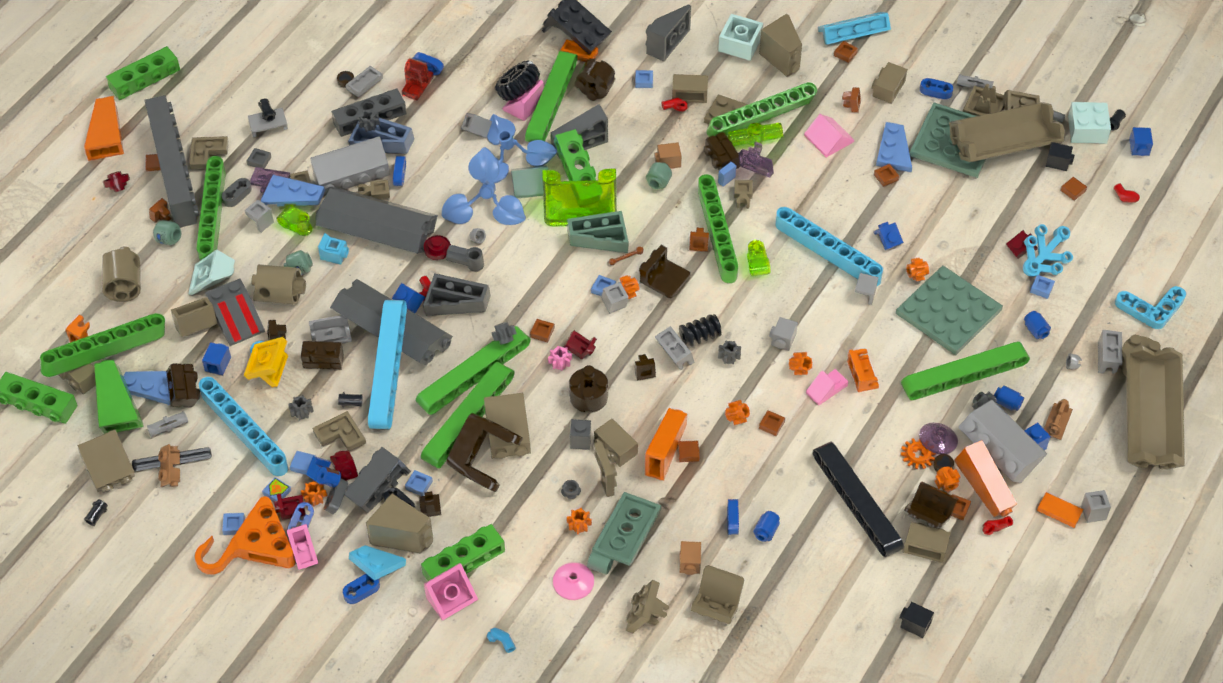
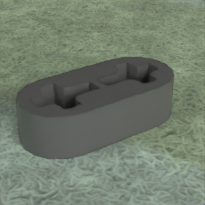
[222,178,252,207]
[324,478,348,514]

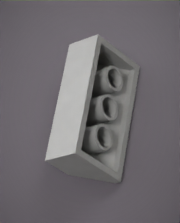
[310,136,390,196]
[958,400,1047,483]

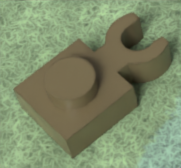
[357,180,390,199]
[734,180,753,209]

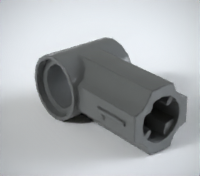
[446,245,484,272]

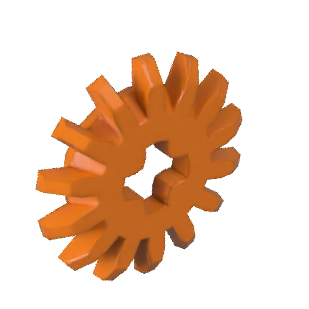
[901,438,937,469]

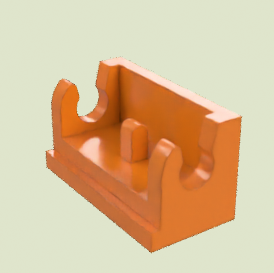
[65,315,90,343]
[847,349,879,392]

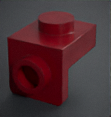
[1006,230,1038,259]
[563,330,597,359]
[330,450,358,481]
[274,493,306,520]

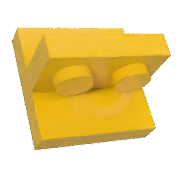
[243,337,288,388]

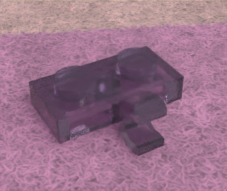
[738,141,774,178]
[250,167,291,198]

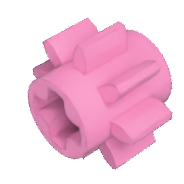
[548,346,572,371]

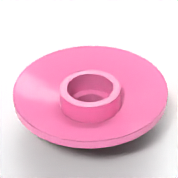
[553,563,594,600]

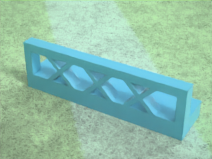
[818,12,891,45]

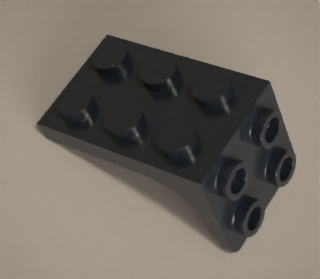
[542,0,612,55]

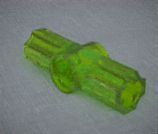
[728,122,783,147]

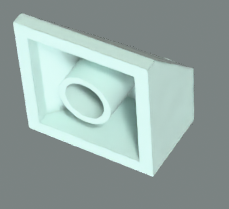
[188,250,235,296]

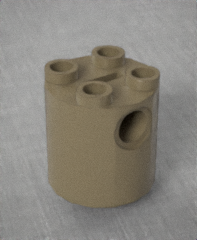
[102,246,141,302]
[251,264,306,305]

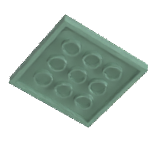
[910,102,986,178]
[896,265,1003,355]

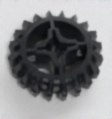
[495,60,540,101]

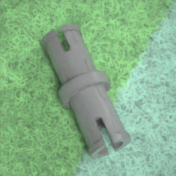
[957,74,994,89]
[147,411,188,437]

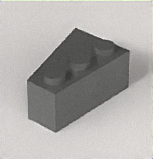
[344,447,411,513]

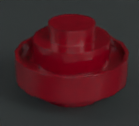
[103,171,130,192]
[424,235,451,260]

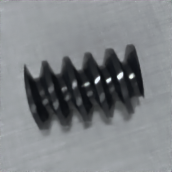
[679,314,722,347]

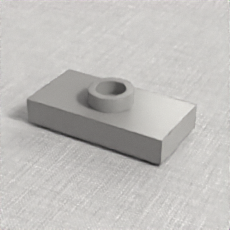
[346,66,383,97]

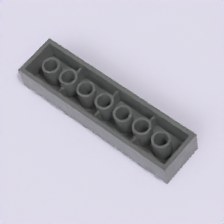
[145,95,199,228]

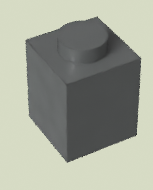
[570,419,591,450]

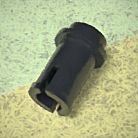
[258,98,276,122]
[1110,109,1126,131]
[338,392,363,408]
[84,499,108,526]

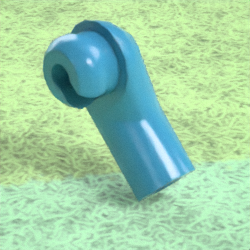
[487,628,516,653]

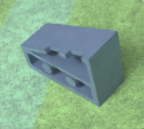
[348,118,415,154]

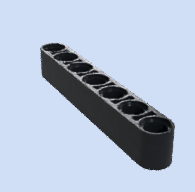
[813,441,904,557]

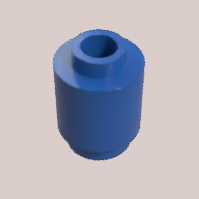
[1024,311,1051,339]
[994,385,1025,411]
[753,511,780,542]

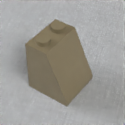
[759,14,802,77]
[484,393,531,459]
[77,430,135,493]
[366,494,433,553]

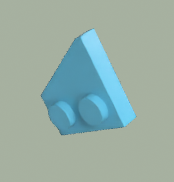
[349,545,406,580]

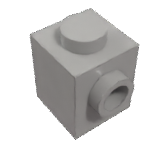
[769,317,798,351]

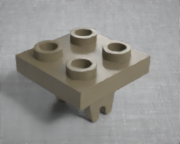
[963,84,1005,116]
[626,580,669,634]

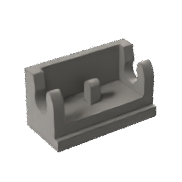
[248,108,288,137]
[309,315,352,343]
[655,326,695,370]
[1098,330,1122,374]

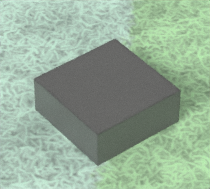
[247,148,271,170]

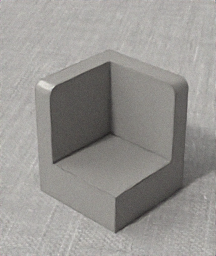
[461,113,492,138]
[245,200,274,233]
[855,273,878,305]
[601,282,629,314]
[1081,490,1111,523]

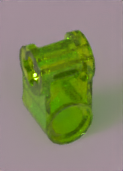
[276,205,313,236]
[747,240,771,277]

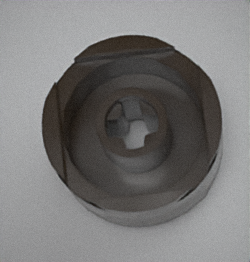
[575,59,616,101]
[569,365,608,412]

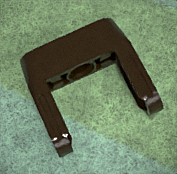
[447,413,523,492]

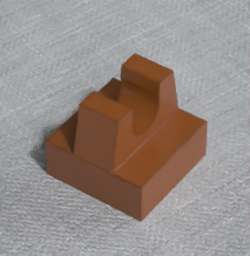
[842,87,861,113]
[149,198,171,223]
[689,227,709,252]

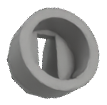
[470,228,486,244]
[1066,353,1082,369]

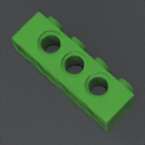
[106,46,180,101]
[554,129,603,206]
[0,371,78,424]
[421,524,505,581]

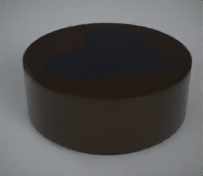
[337,71,354,88]
[933,454,954,472]

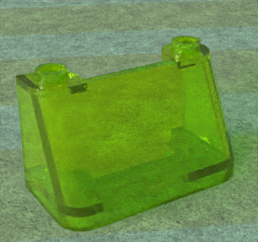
[542,168,617,227]

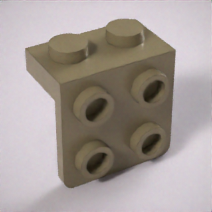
[691,565,744,624]

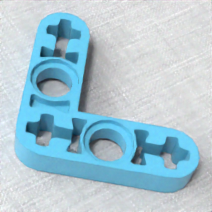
[1115,286,1186,329]

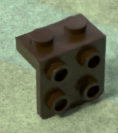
[639,244,690,298]
[904,481,959,528]

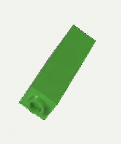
[94,360,144,434]

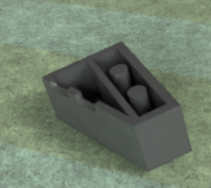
[550,104,608,159]
[423,273,491,316]

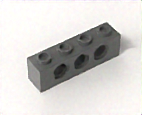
[331,88,407,137]

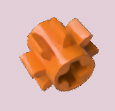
[906,257,929,282]
[619,275,640,299]
[789,352,812,375]
[725,400,750,425]
[935,466,961,492]
[301,480,327,507]
[567,508,592,534]

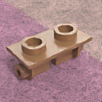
[1044,399,1073,440]
[158,444,180,487]

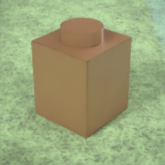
[654,142,682,169]
[680,541,701,575]

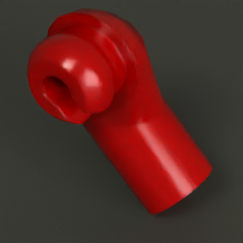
[661,98,688,112]
[1114,183,1140,203]
[419,276,431,301]
[982,516,1013,535]

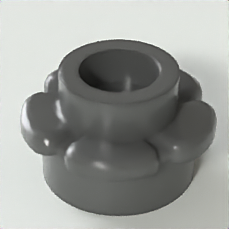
[561,480,581,499]

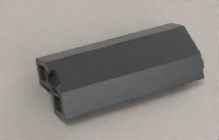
[315,188,438,254]
[330,279,453,365]

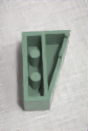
[567,211,629,253]

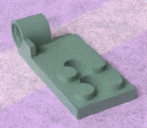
[587,492,661,575]

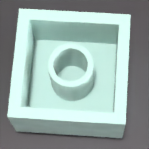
[718,14,763,61]
[1068,102,1111,144]

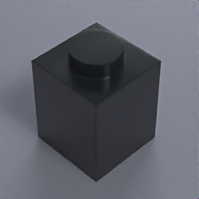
[1046,142,1075,171]
[899,601,934,638]

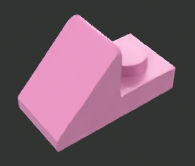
[806,369,848,405]
[286,524,318,570]

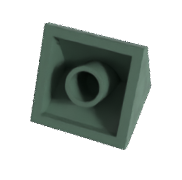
[511,165,551,199]

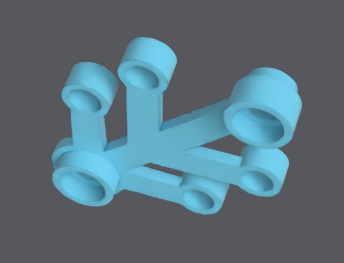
[1023,224,1073,277]

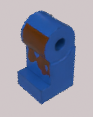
[306,456,341,487]

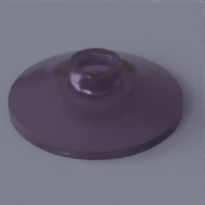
[919,422,958,454]

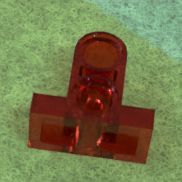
[401,58,434,101]

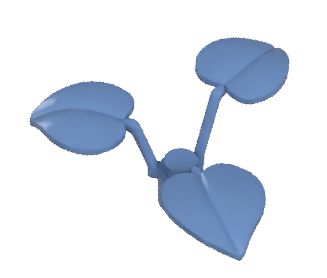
[480,114,557,183]
[442,147,526,225]

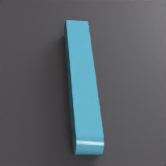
[775,207,883,286]
[368,300,407,429]
[199,377,288,476]

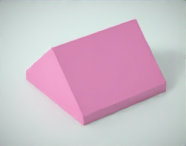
[502,80,544,121]
[804,114,854,157]
[424,563,478,620]

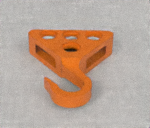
[195,496,296,574]

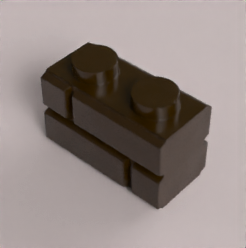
[704,132,741,171]
[301,341,344,370]
[166,363,200,407]

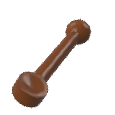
[609,247,644,265]

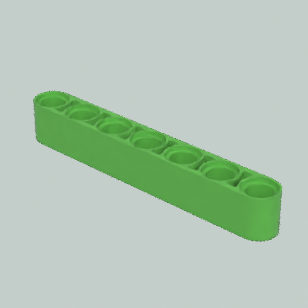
[525,51,578,142]
[706,82,817,137]
[197,156,226,261]
[698,174,738,283]
[40,313,165,377]
[416,326,531,415]
[901,341,1030,400]
[421,362,515,469]

